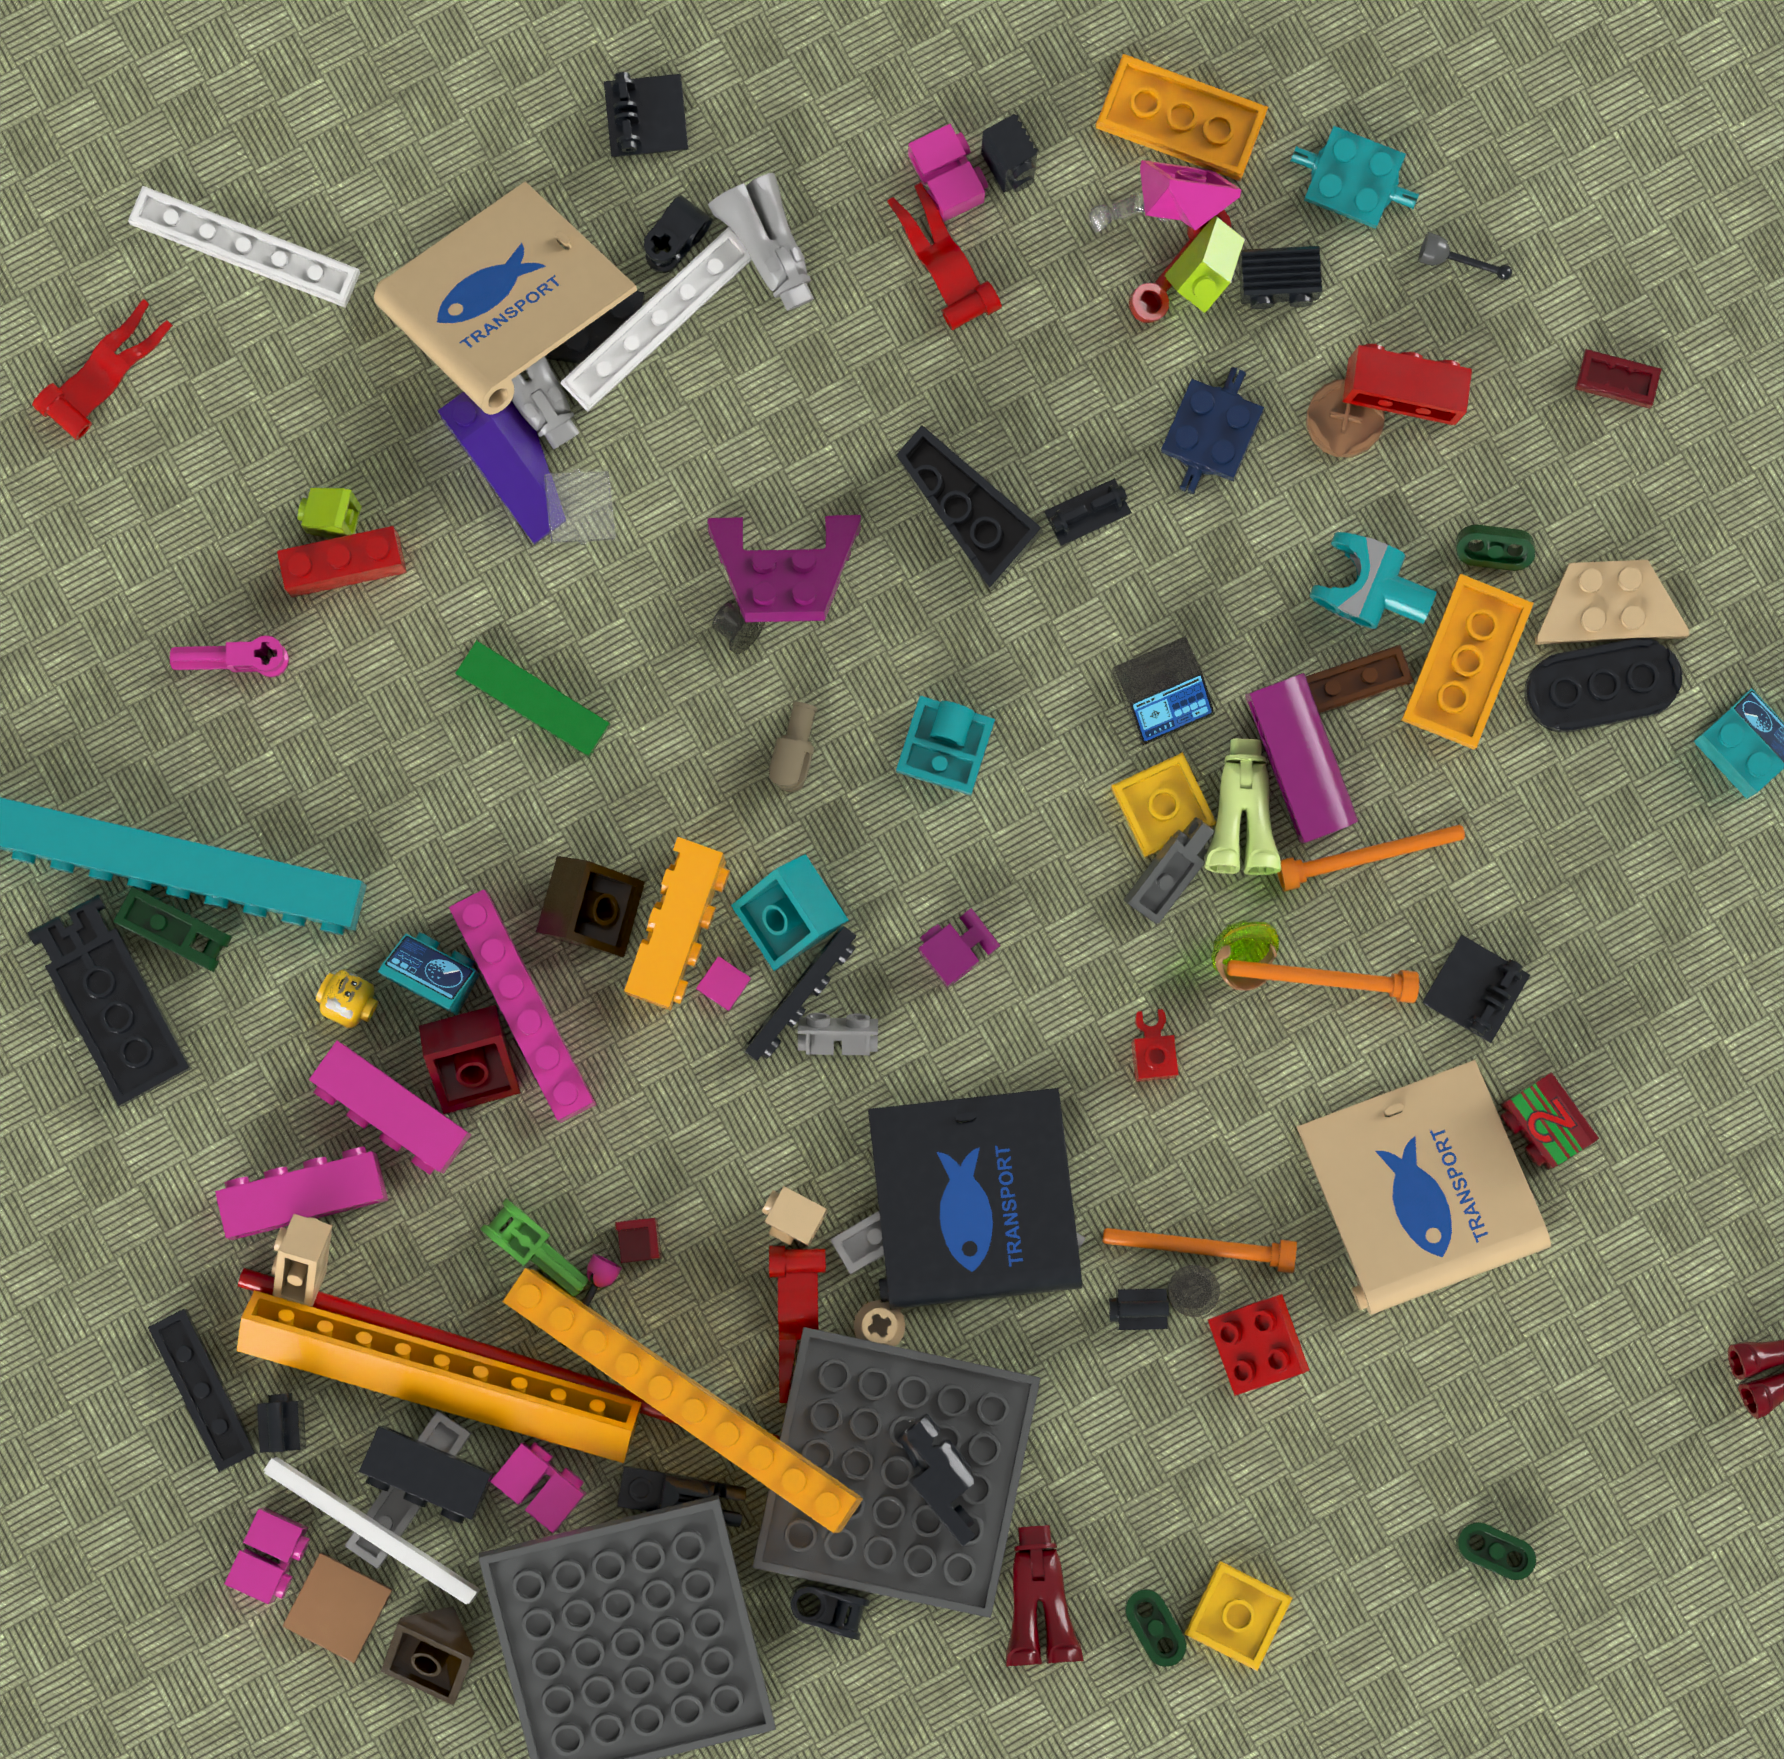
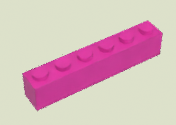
[448,889,596,1123]

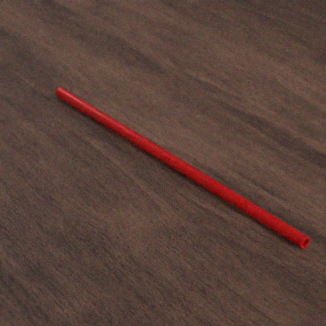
[238,1268,780,1439]

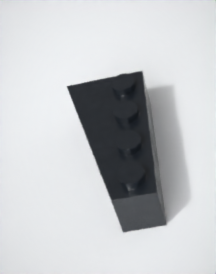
[896,425,1043,591]

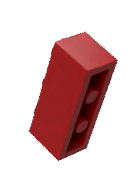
[1342,344,1472,426]
[277,526,407,598]

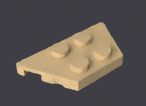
[1535,560,1689,645]

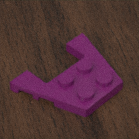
[707,515,861,622]

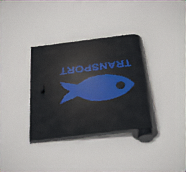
[868,1088,1082,1310]

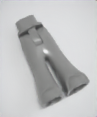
[708,173,814,311]
[511,356,580,449]

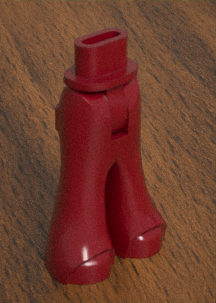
[1728,1339,1784,1419]
[1006,1525,1084,1667]

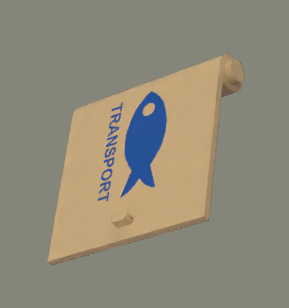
[374,181,637,415]
[1297,1060,1551,1315]

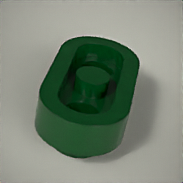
[1456,524,1535,571]
[1456,1522,1536,1580]
[1125,1589,1186,1667]

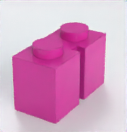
[908,124,988,222]
[490,1442,587,1533]
[224,1507,310,1604]

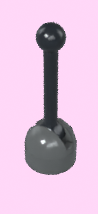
[1418,232,1512,280]

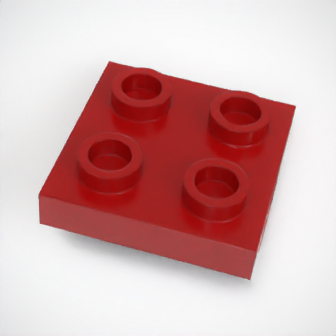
[1207,1294,1310,1396]

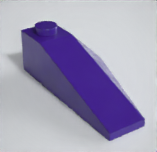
[437,392,566,545]

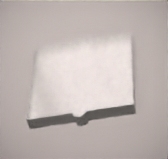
[544,469,616,545]

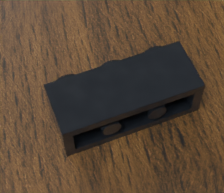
[359,1425,495,1524]

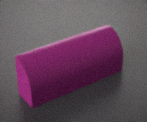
[1245,673,1359,843]

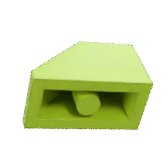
[1164,215,1245,313]
[298,488,362,539]

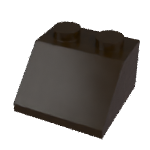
[536,856,645,958]

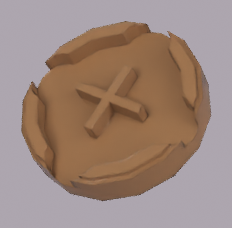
[1306,379,1385,458]

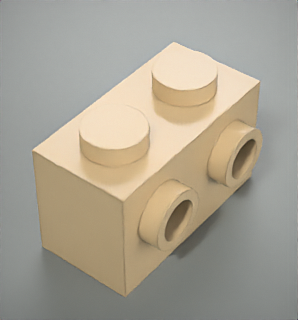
[762,1186,828,1247]
[271,1214,333,1307]

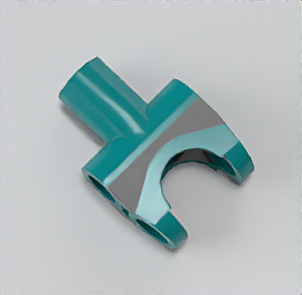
[1309,532,1437,629]

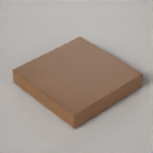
[282,1552,393,1664]

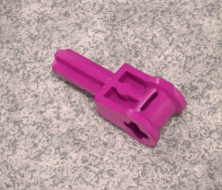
[170,636,289,677]

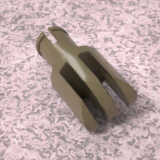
[769,702,818,793]

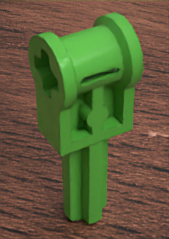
[480,1198,588,1296]

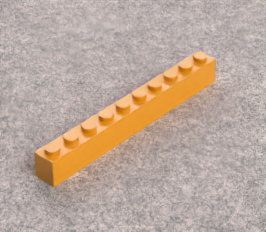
[502,1268,863,1533]
[237,1290,641,1463]

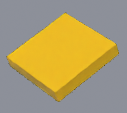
[1111,752,1216,858]
[1184,1560,1293,1671]

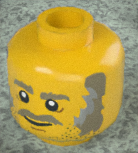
[316,969,379,1028]

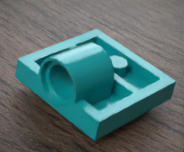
[896,695,995,796]

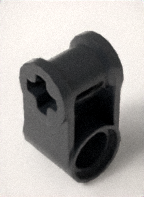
[644,195,713,273]
[790,1584,870,1640]

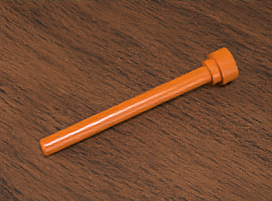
[1277,825,1465,892]
[1227,960,1419,1003]
[1102,1228,1297,1273]

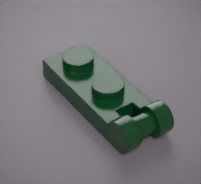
[113,887,232,972]

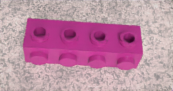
[309,1041,472,1175]
[215,1147,389,1240]

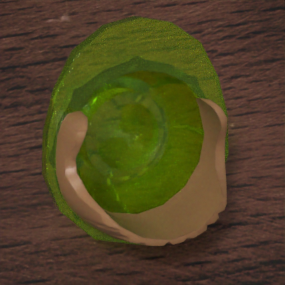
[1211,920,1279,991]

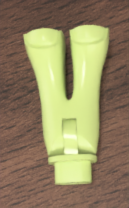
[1205,738,1281,875]

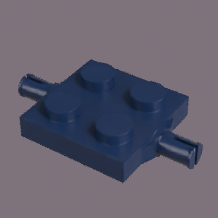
[1161,367,1264,494]

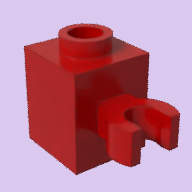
[1131,1009,1179,1082]

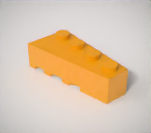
[624,837,730,1011]

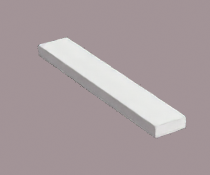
[128,186,360,308]
[560,227,752,412]
[264,1457,481,1605]

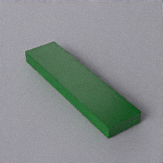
[455,640,610,758]

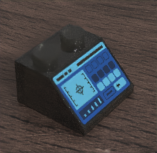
[1111,636,1215,747]

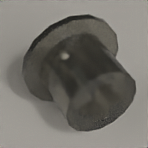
[712,600,765,654]
[1168,1265,1220,1317]

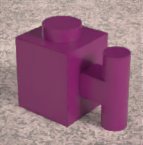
[918,908,1001,989]

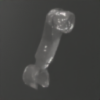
[1089,193,1172,232]

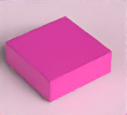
[696,956,752,1012]

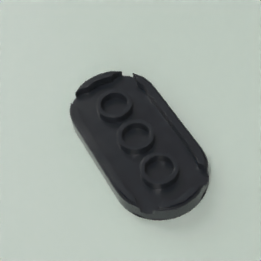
[1524,638,1682,733]

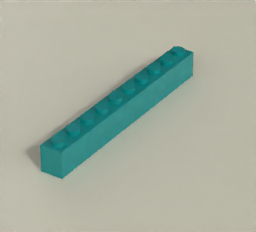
[0,797,367,935]

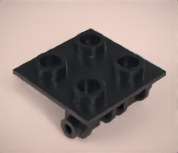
[604,72,689,158]
[1422,934,1530,1043]

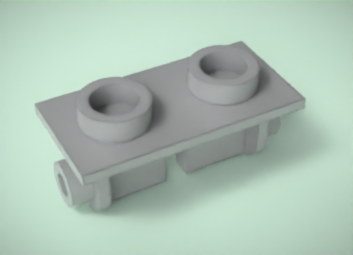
[798,1013,878,1056]

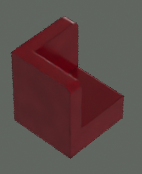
[615,1218,662,1263]

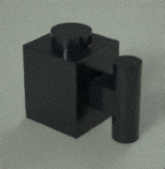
[1109,1288,1169,1330]
[257,1393,306,1453]

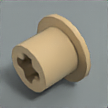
[854,1300,906,1346]

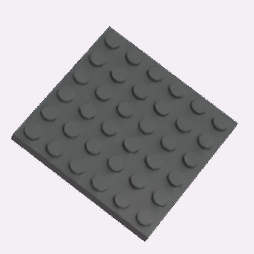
[752,1327,1041,1618]
[478,1495,776,1759]

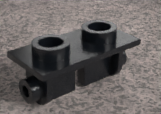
[1044,478,1132,546]

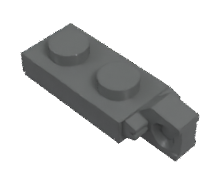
[1123,817,1215,924]

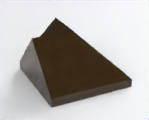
[380,1606,475,1706]

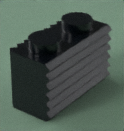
[981,114,1038,193]
[1238,246,1322,309]

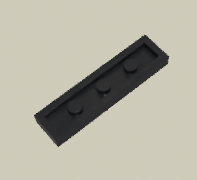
[741,926,856,1061]
[148,1309,257,1472]

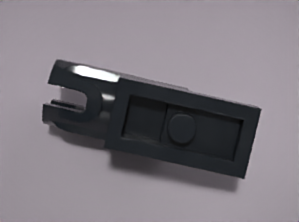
[897,1414,975,1546]
[616,1466,746,1528]

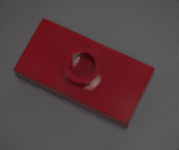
[1574,349,1662,409]

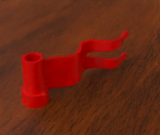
[887,182,1002,331]
[32,299,173,440]
[769,1245,826,1403]

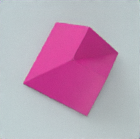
[1140,160,1241,230]

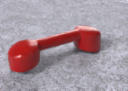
[1129,210,1231,323]

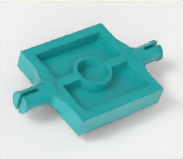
[1290,126,1419,229]

